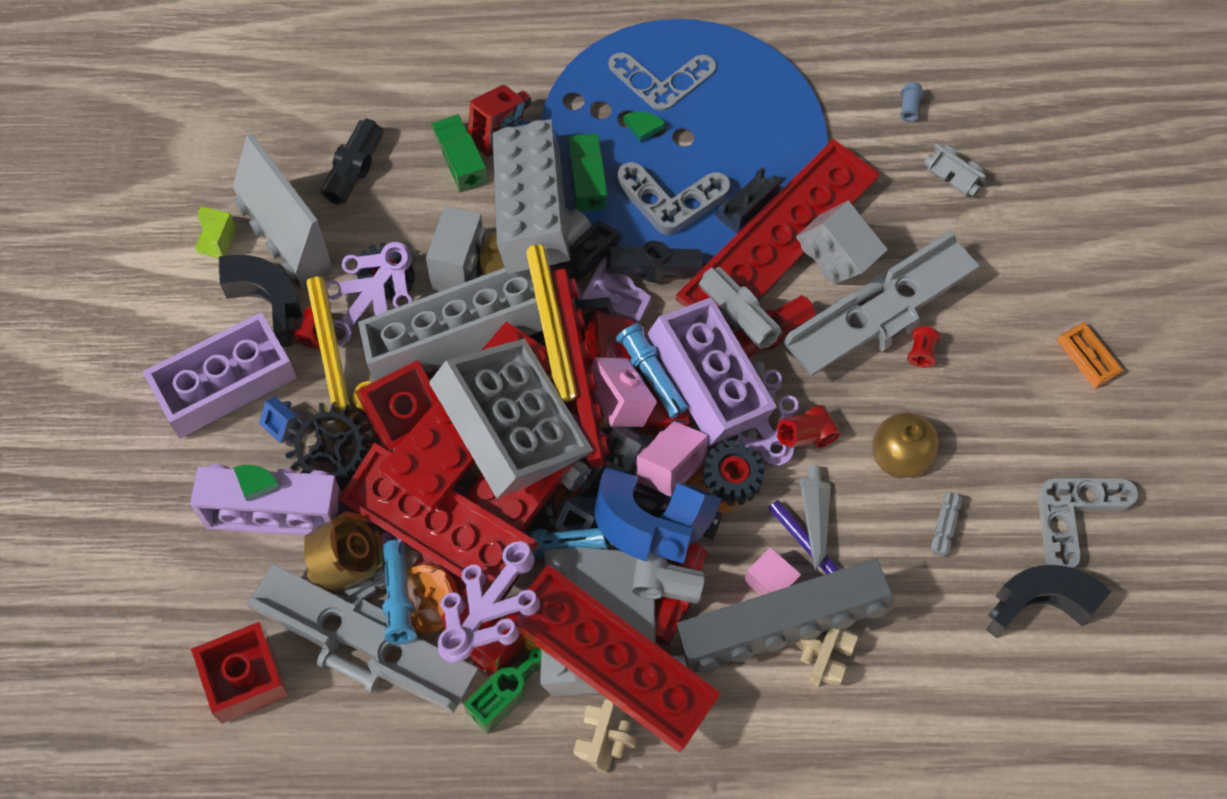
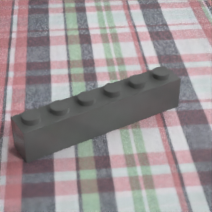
[677,558,894,673]

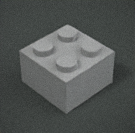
[796,200,888,284]
[426,206,487,292]

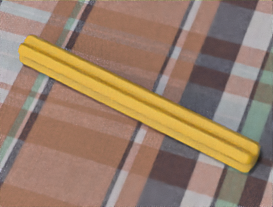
[526,244,577,402]
[307,276,352,431]

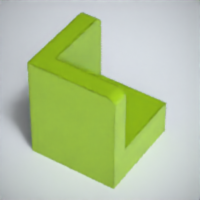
[195,206,237,258]

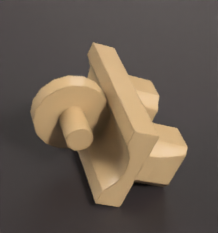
[796,628,858,687]
[573,699,637,774]

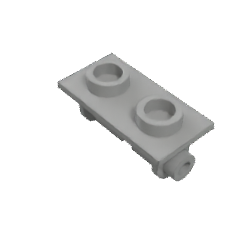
[924,143,986,197]

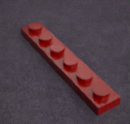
[552,269,610,468]

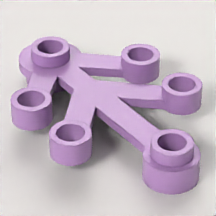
[325,242,413,347]
[723,370,799,467]
[438,541,540,663]

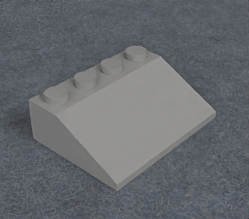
[233,133,333,288]
[429,338,593,498]
[540,547,655,697]

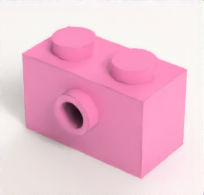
[589,357,657,427]
[635,421,708,497]

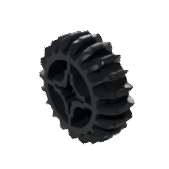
[285,402,376,491]

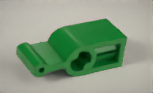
[431,114,488,192]
[568,133,607,212]
[463,648,542,735]

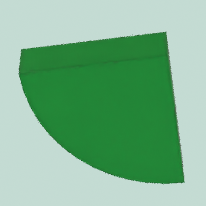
[624,112,665,142]
[233,465,280,501]

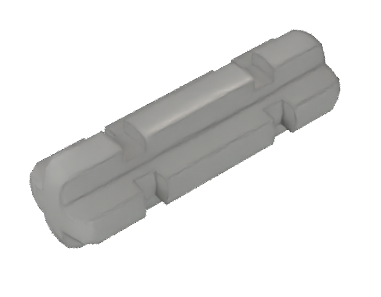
[930,492,963,557]
[335,567,386,617]

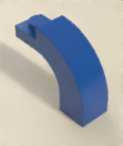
[595,468,693,563]
[659,483,722,547]

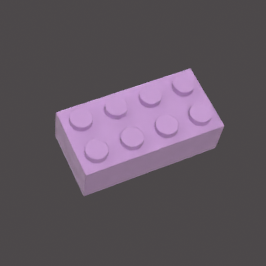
[646,297,777,446]
[142,312,297,439]
[190,464,344,536]

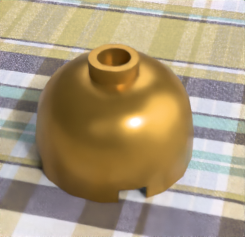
[872,412,939,479]

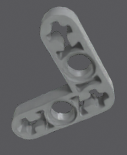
[608,53,716,111]
[618,162,730,235]
[1038,478,1138,569]

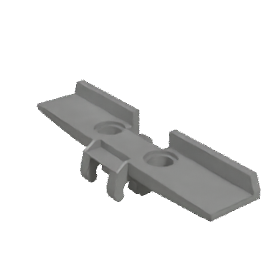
[784,230,980,376]
[246,564,478,714]

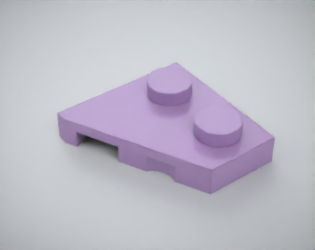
[582,257,651,324]

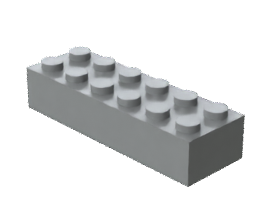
[493,119,570,274]
[358,268,562,380]

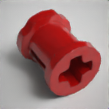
[293,307,320,349]
[907,326,941,368]

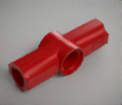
[733,295,817,358]
[655,543,708,646]

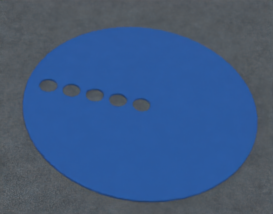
[540,19,828,265]

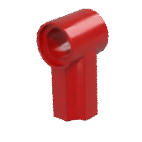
[777,405,841,448]

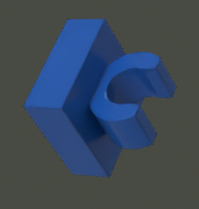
[259,396,303,444]

